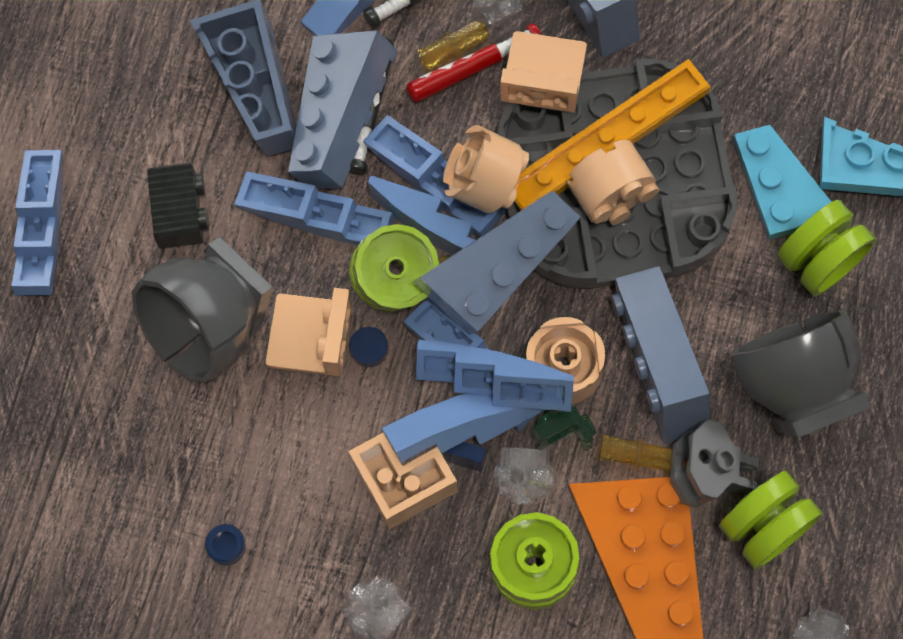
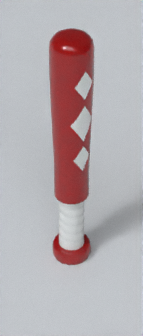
[406,23,542,102]

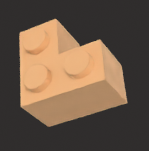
[348,432,458,529]

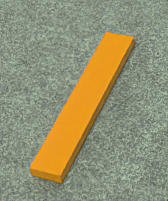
[514,59,711,210]

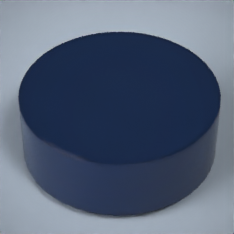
[349,327,389,367]
[205,524,246,566]

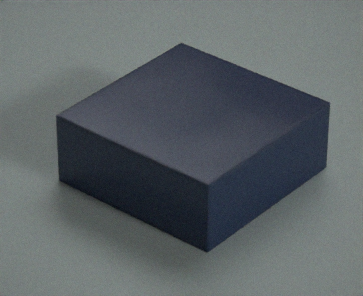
[444,442,487,472]

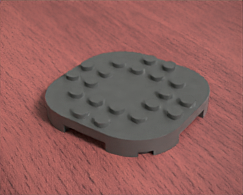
[498,58,737,289]

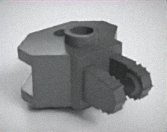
[670,419,759,508]

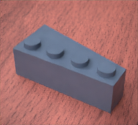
[190,0,297,157]
[567,0,640,58]
[288,30,398,189]
[412,191,581,334]
[611,266,710,444]

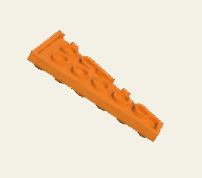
[568,477,703,639]

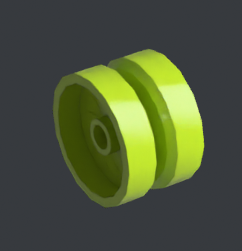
[777,200,877,297]
[348,224,439,313]
[719,471,823,570]
[490,512,580,610]

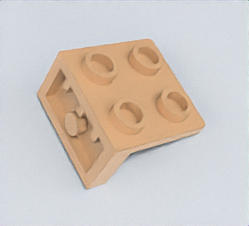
[500,31,587,113]
[265,288,353,377]

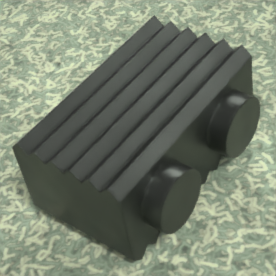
[147,162,209,249]

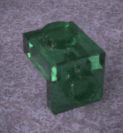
[533,405,596,452]

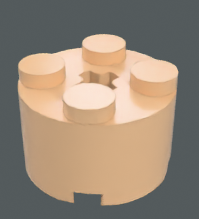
[443,125,529,214]
[567,140,659,226]
[526,317,605,404]

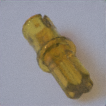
[417,20,489,72]
[600,434,673,472]

